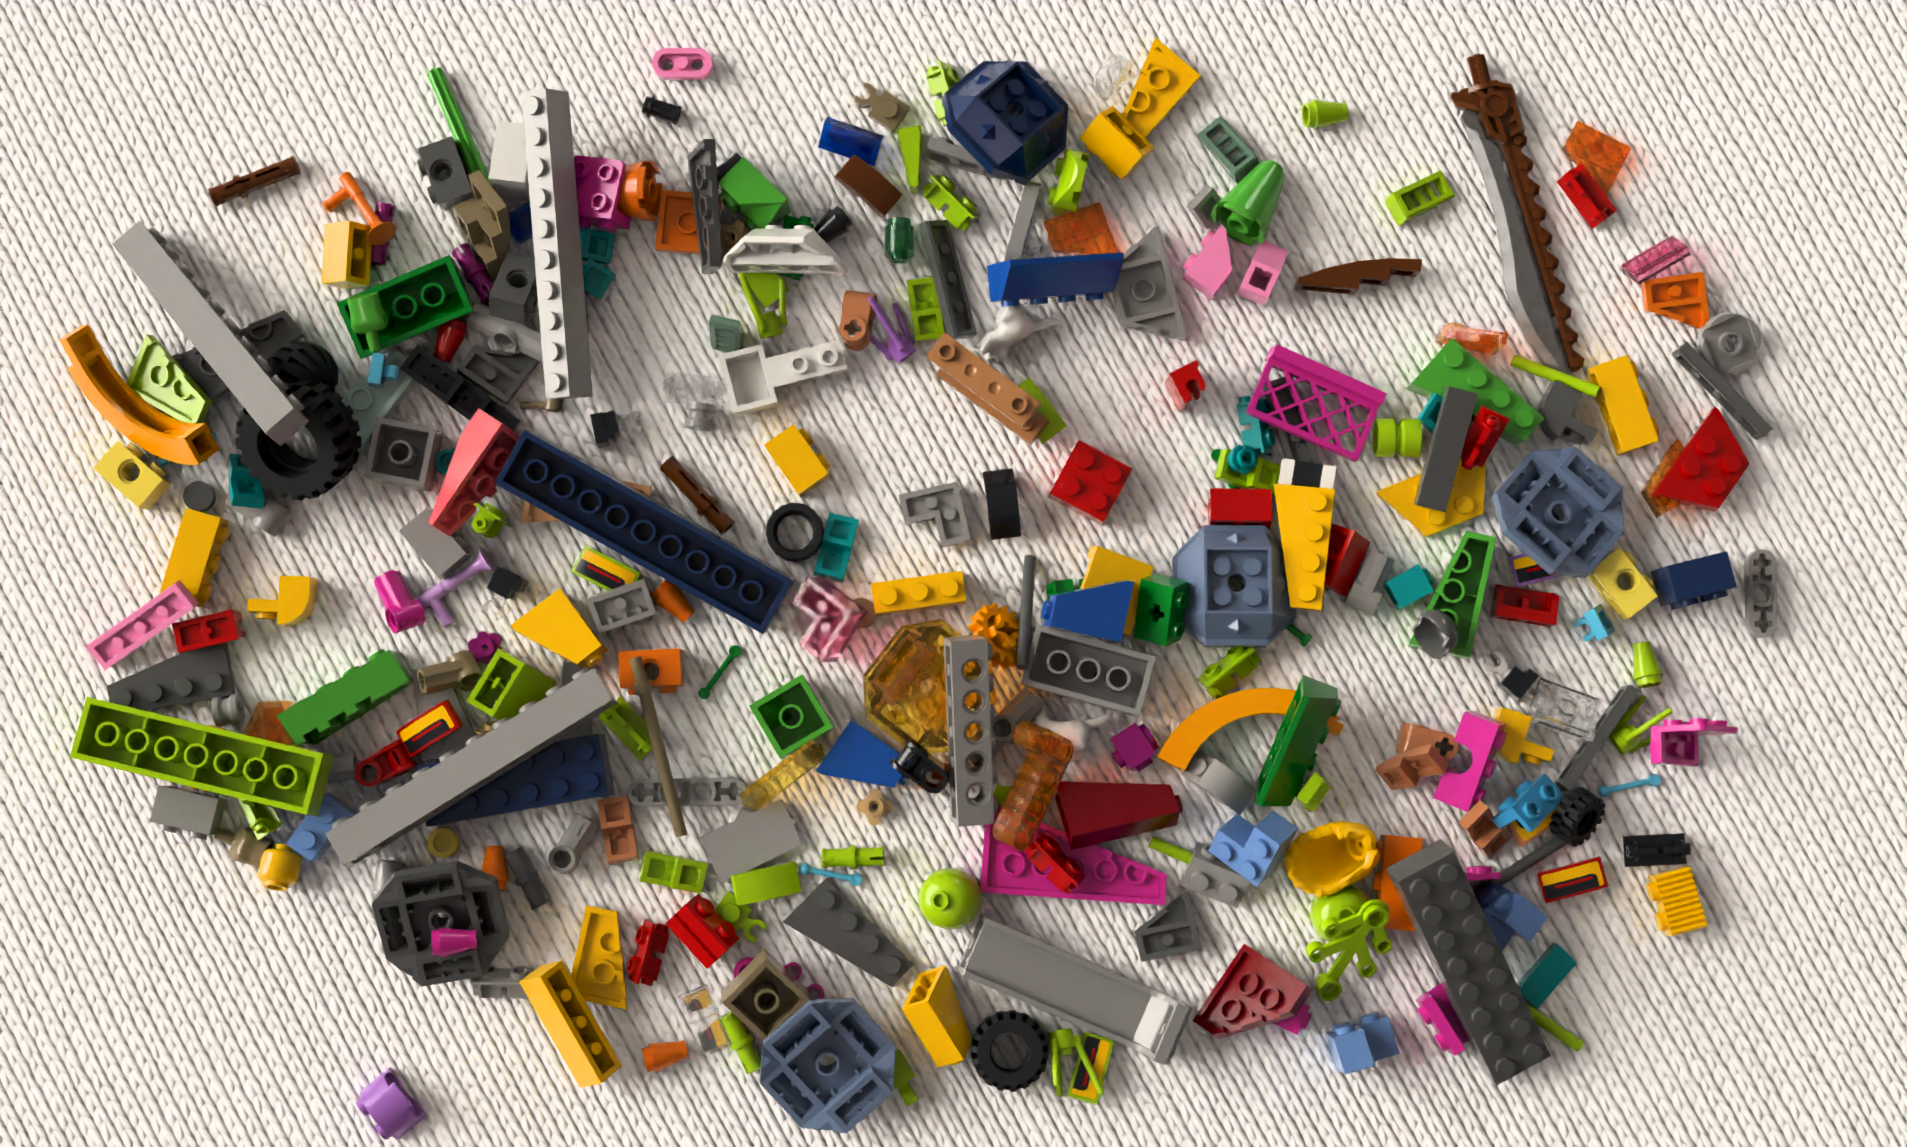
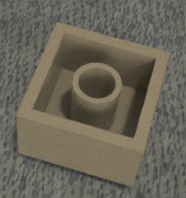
[721,949,811,1040]

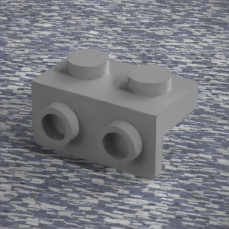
[1180,842,1250,909]

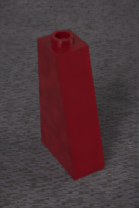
[1054,781,1183,850]

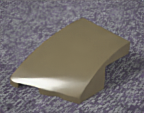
[453,170,510,282]

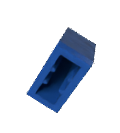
[1041,580,1134,642]
[816,720,909,788]

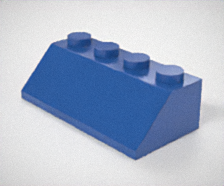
[987,252,1124,307]

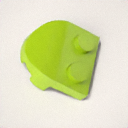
[1048,149,1089,217]

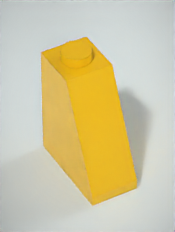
[511,588,608,669]
[902,965,972,1067]

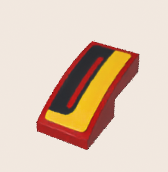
[396,699,463,758]
[1537,856,1609,903]

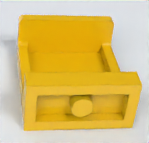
[1080,546,1154,636]

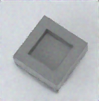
[1186,185,1221,229]

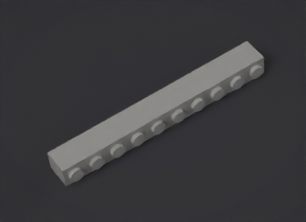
[521,88,593,399]
[112,220,309,446]
[325,668,618,867]

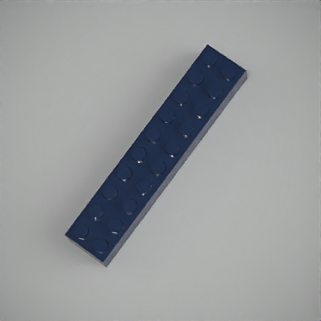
[495,429,796,634]

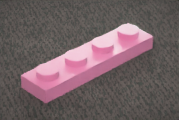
[86,580,199,670]

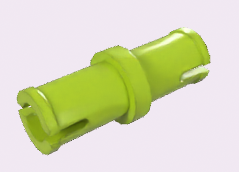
[822,845,885,870]
[719,1011,761,1074]

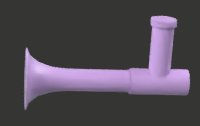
[416,546,497,628]

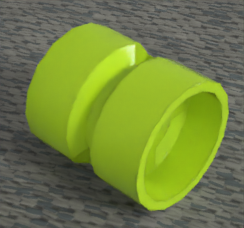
[1373,418,1422,458]

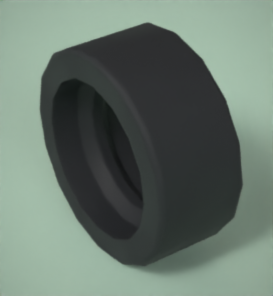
[766,503,824,562]

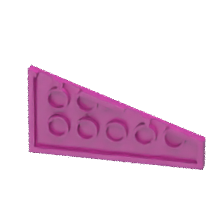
[980,805,1167,905]

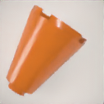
[617,160,663,221]

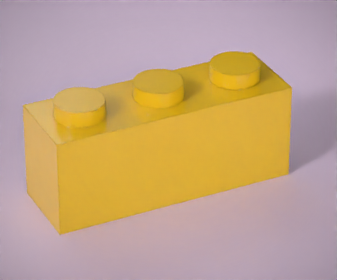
[1586,355,1659,456]
[159,508,230,608]
[871,571,966,616]

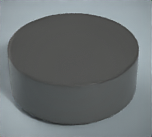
[183,481,216,512]

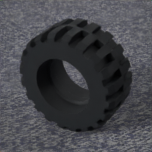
[235,379,362,500]

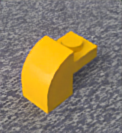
[247,576,318,627]
[1493,707,1554,766]

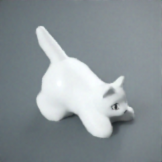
[975,306,1060,366]
[1025,708,1113,762]

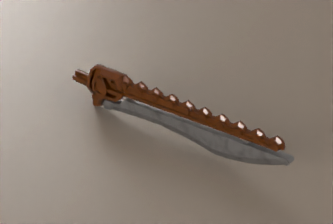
[1450,53,1584,374]

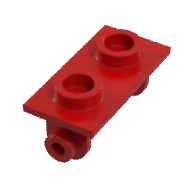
[1556,163,1618,229]
[1461,405,1510,470]
[1024,832,1086,894]
[627,919,670,986]

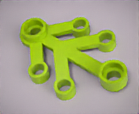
[1306,899,1393,1001]

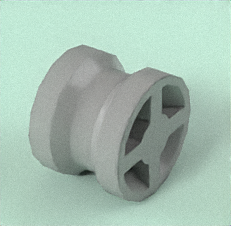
[684,402,717,431]
[211,694,245,727]

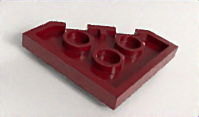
[1192,944,1313,1039]

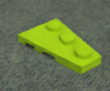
[127,334,212,423]

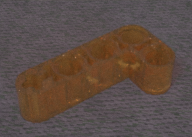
[993,720,1074,851]

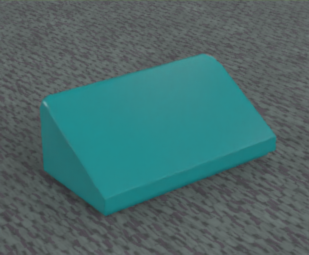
[1517,942,1577,1009]

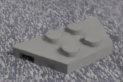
[1112,226,1187,341]

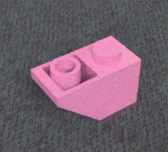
[1182,225,1232,300]
[1237,240,1289,306]

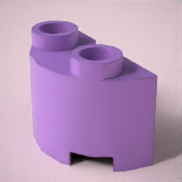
[356,1067,427,1140]

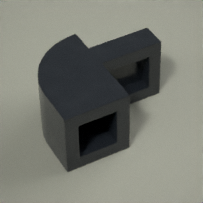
[983,468,1021,540]

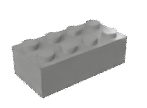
[1020,624,1156,717]

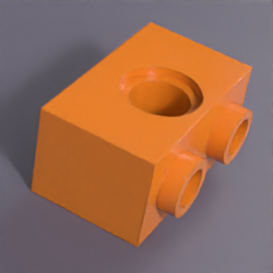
[618,648,684,695]

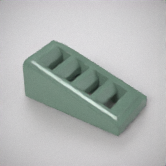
[1197,116,1259,184]
[709,315,746,353]

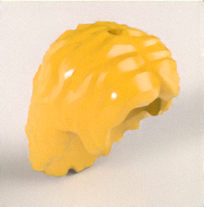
[1284,821,1380,898]

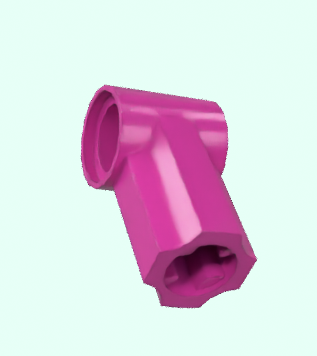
[373,570,425,634]

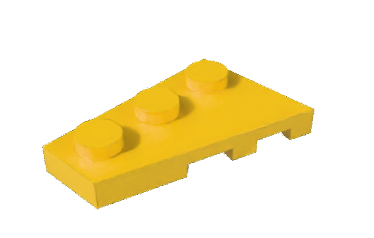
[1122,37,1201,139]
[571,905,628,1010]

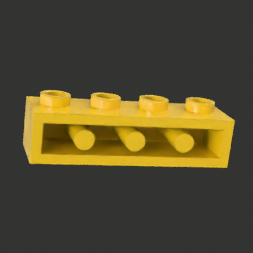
[519,960,622,1088]

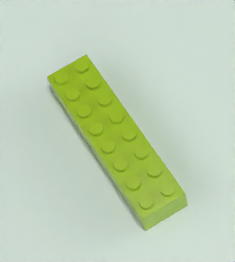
[70,697,334,817]

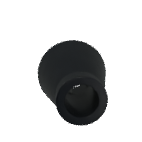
[814,205,853,243]

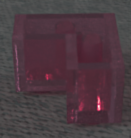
[791,577,868,662]

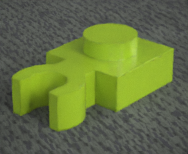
[715,891,768,943]

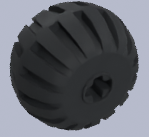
[268,341,339,394]

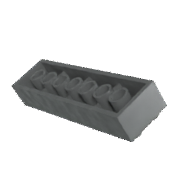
[1386,839,1551,1086]

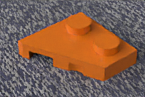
[1641,272,1710,329]

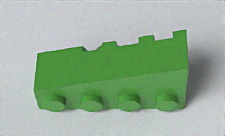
[1406,338,1544,446]
[1408,531,1497,660]
[277,649,414,748]

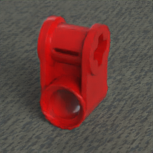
[354,739,418,788]

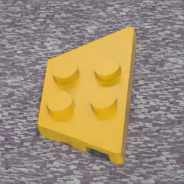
[1376,457,1486,537]

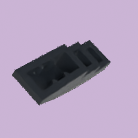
[399,344,521,431]

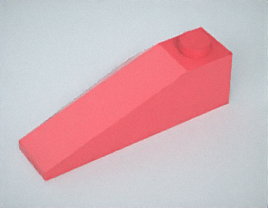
[428,408,520,536]

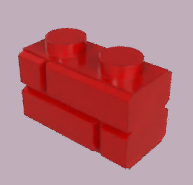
[665,893,740,969]

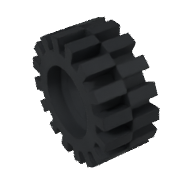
[1549,786,1606,847]

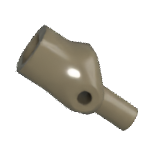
[214,826,274,869]

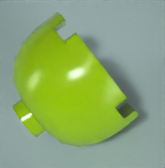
[919,867,982,930]
[1309,885,1369,942]

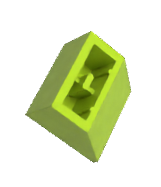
[466,648,557,720]

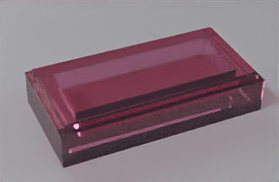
[1621,236,1691,284]

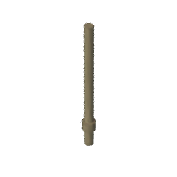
[629,656,687,838]

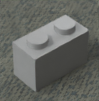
[399,507,472,580]
[149,785,227,840]

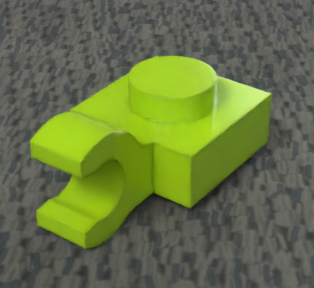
[893,1049,919,1106]

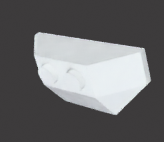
[722,225,848,274]

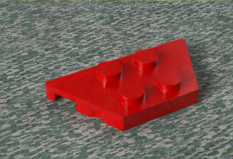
[1650,407,1750,512]

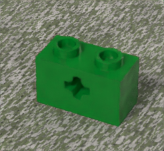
[1134,573,1189,646]

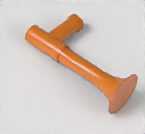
[322,172,396,245]

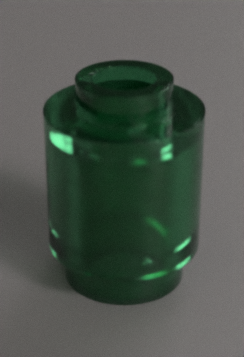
[884,217,915,264]

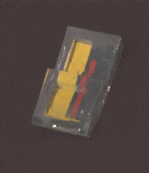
[678,984,731,1057]

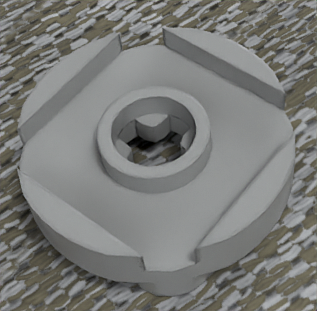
[1697,313,1761,374]

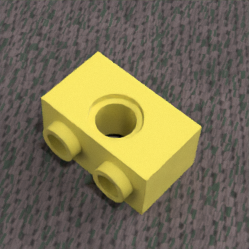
[93,441,172,511]
[1587,548,1658,620]

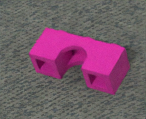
[1434,710,1507,812]

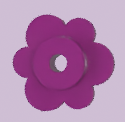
[468,631,503,666]

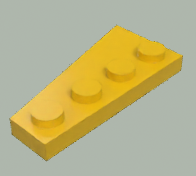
[1274,484,1336,612]

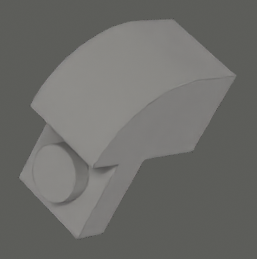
[1181,749,1256,815]

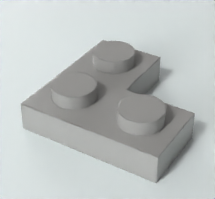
[898,481,971,548]

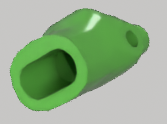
[347,292,387,352]

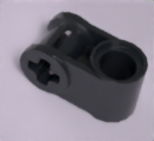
[889,738,949,794]

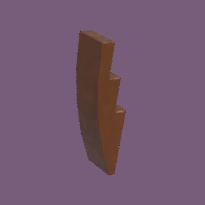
[1294,258,1422,295]

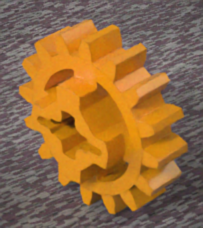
[968,603,1019,669]

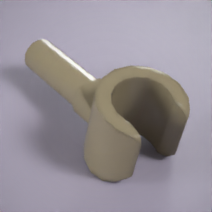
[520,399,564,413]

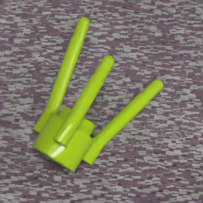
[739,272,788,340]
[1609,695,1673,755]
[1048,1028,1104,1097]

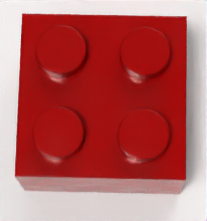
[1048,440,1132,526]

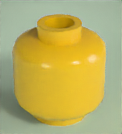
[258,844,302,891]

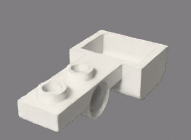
[718,339,848,416]

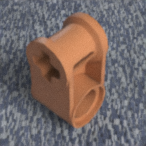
[839,290,877,352]
[1396,722,1458,761]

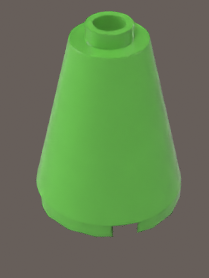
[1211,160,1285,246]

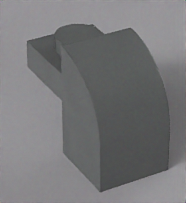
[1537,380,1598,445]

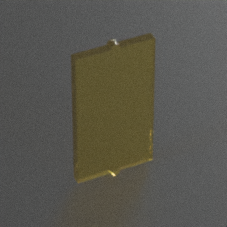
[739,739,826,811]

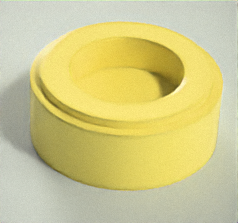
[427,827,460,858]

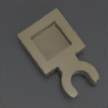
[854,83,910,134]

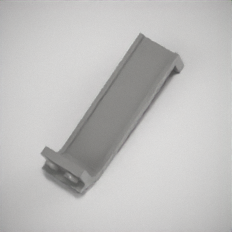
[957,914,1193,1066]

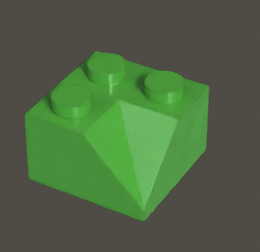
[718,157,791,231]
[749,674,835,760]

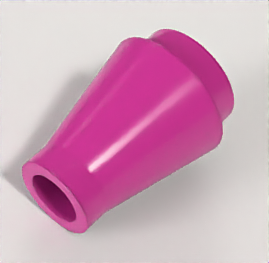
[431,927,477,958]

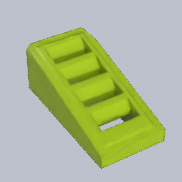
[897,125,922,194]
[1385,170,1455,226]

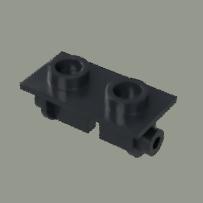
[1622,833,1691,867]

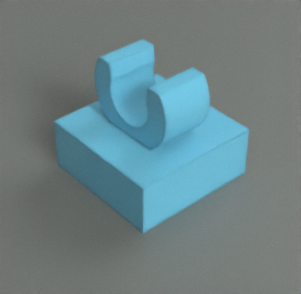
[368,352,399,388]
[1575,604,1616,641]

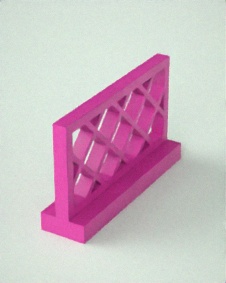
[1245,344,1387,462]

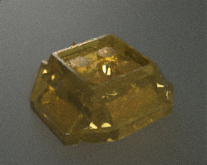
[863,619,997,754]

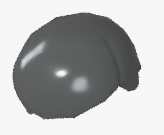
[1413,610,1458,659]

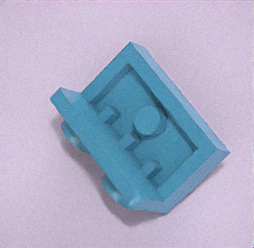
[1492,773,1565,832]

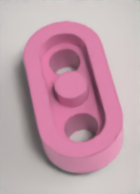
[652,48,713,80]

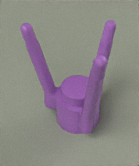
[868,296,916,364]

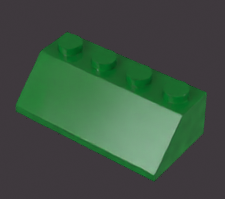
[337,255,474,359]
[1256,675,1341,807]

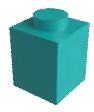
[1383,564,1434,610]

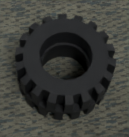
[971,1010,1049,1092]

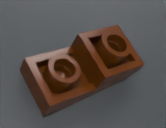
[834,154,903,217]

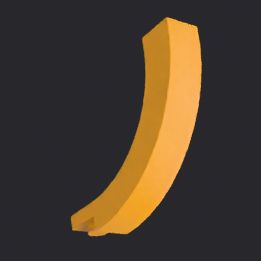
[59,324,220,465]
[1155,688,1344,771]

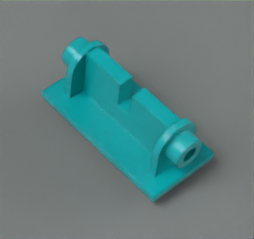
[1236,393,1275,457]

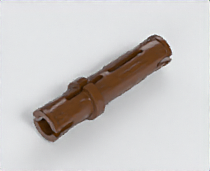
[208,156,301,207]
[660,456,735,535]

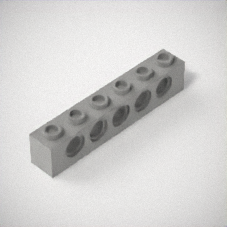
[944,635,998,827]

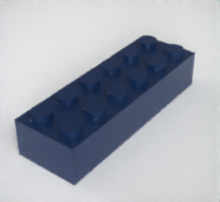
[417,734,615,827]

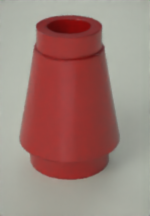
[434,319,468,363]

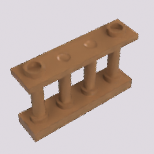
[926,332,1050,446]

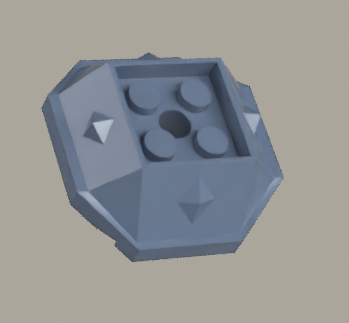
[1492,447,1624,578]
[1172,525,1296,648]
[759,998,895,1134]

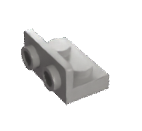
[586,578,658,635]

